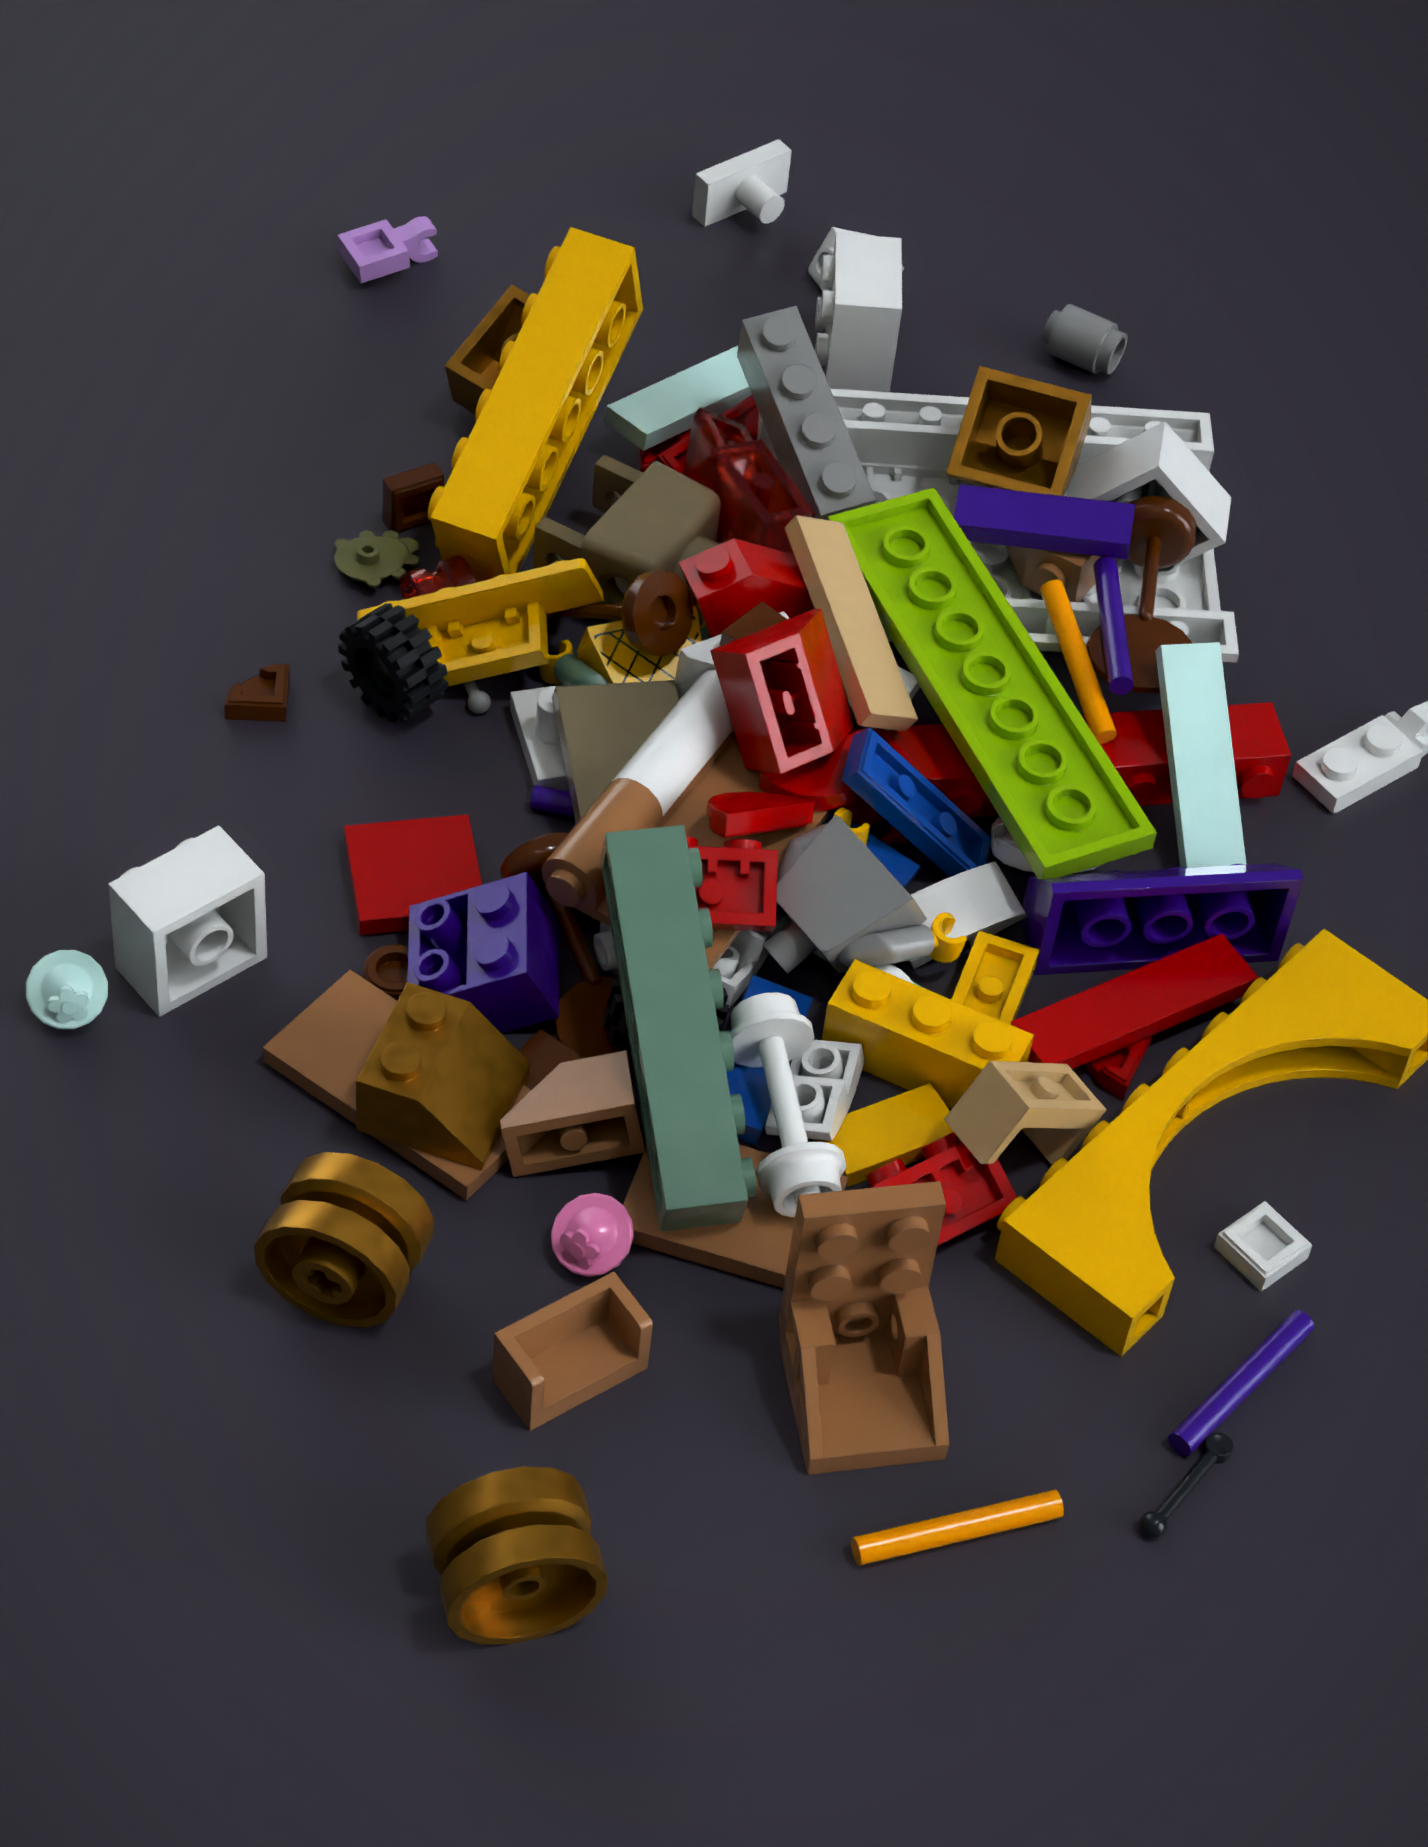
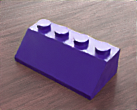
[1021,863,1304,975]

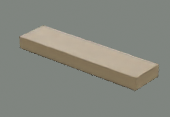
[785,515,918,731]

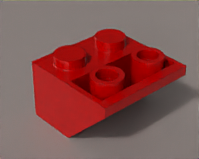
[710,608,855,774]

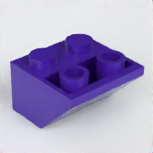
[407,872,559,1034]

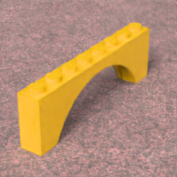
[994,929,1428,1357]

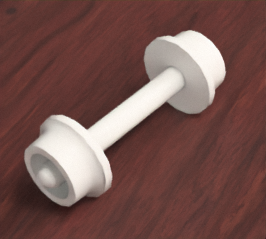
[730,993,846,1217]

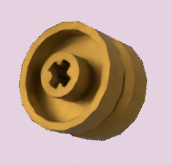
[254,1152,434,1328]
[426,1466,608,1645]

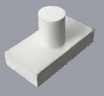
[692,139,792,227]
[510,684,569,792]

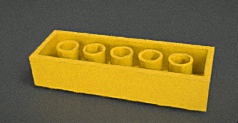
[427,227,643,583]

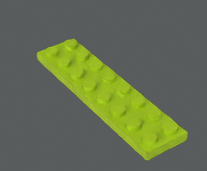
[827,488,1157,879]

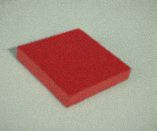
[344,814,482,935]

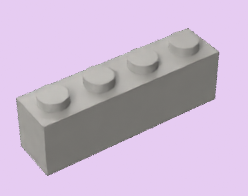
[737,306,876,520]

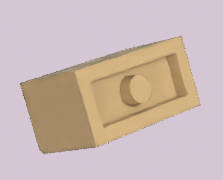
[944,1061,1107,1164]

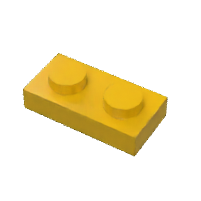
[951,931,1039,1024]

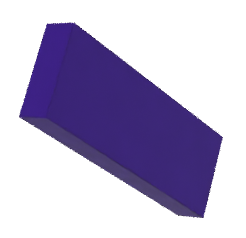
[954,484,1135,560]

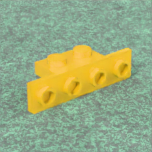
[357,558,604,687]

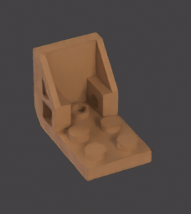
[779,1181,949,1475]

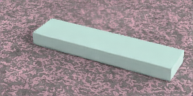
[603,346,752,451]
[1155,642,1246,868]

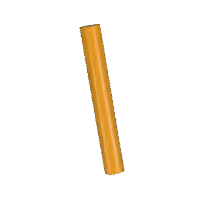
[1040,580,1117,744]
[851,1489,1064,1566]

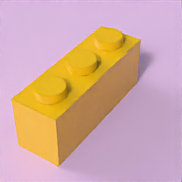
[822,959,1034,1109]

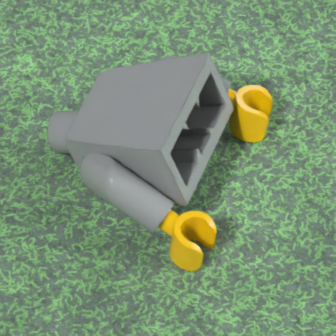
[763,807,967,974]

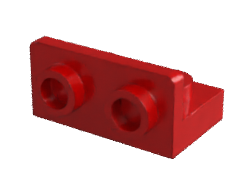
[686,836,778,932]
[865,1132,1017,1246]

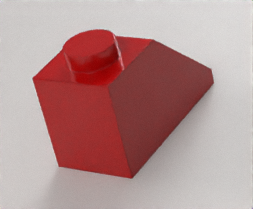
[678,538,814,638]

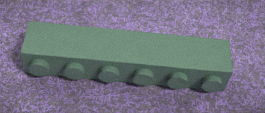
[600,825,756,1232]

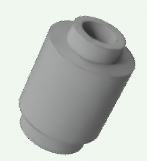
[1043,304,1128,374]

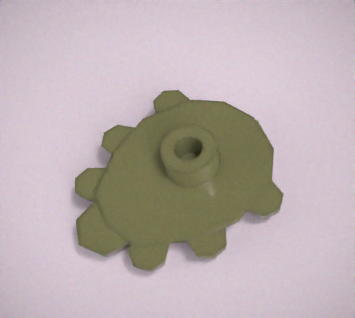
[333,530,419,589]

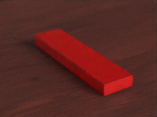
[1010,933,1259,1069]

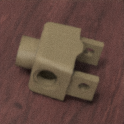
[533,454,721,622]

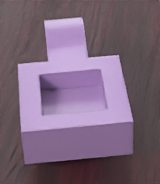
[337,216,438,284]

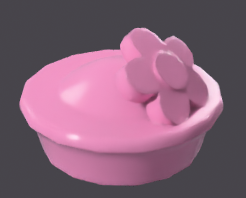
[551,1193,634,1277]

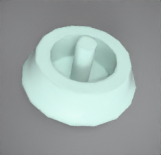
[26,950,108,1029]

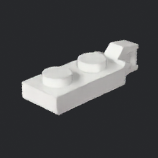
[1292,701,1428,814]

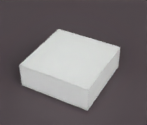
[1214,1201,1313,1292]

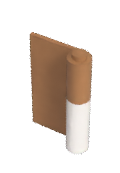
[541,670,834,970]

